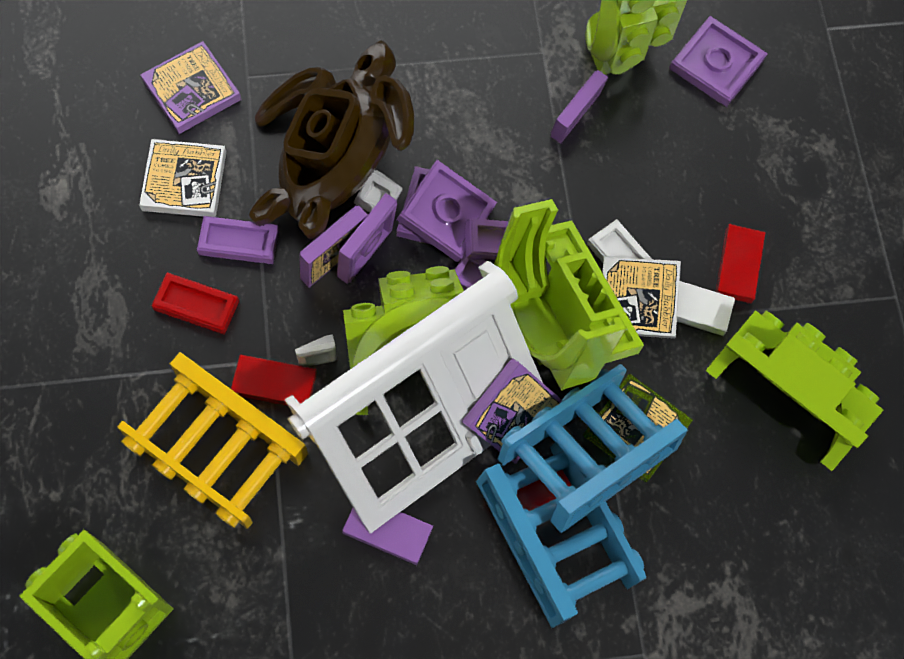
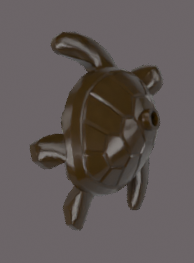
[249,40,414,240]

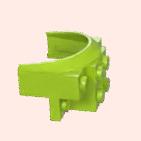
[494,199,644,390]
[343,266,464,415]

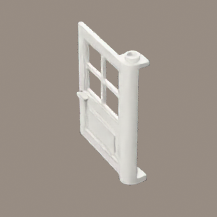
[285,261,543,534]

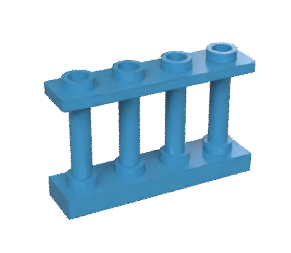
[498,364,688,533]
[476,443,646,628]

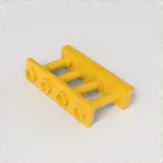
[117,352,308,529]

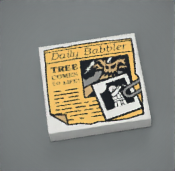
[139,139,226,217]
[603,257,681,338]

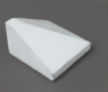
[354,170,403,212]
[295,335,337,367]

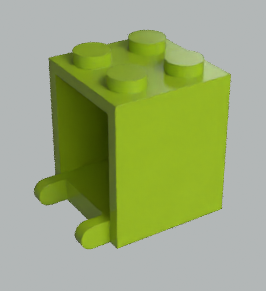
[19,530,174,659]

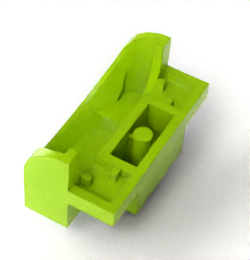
[585,0,687,75]
[706,310,883,471]

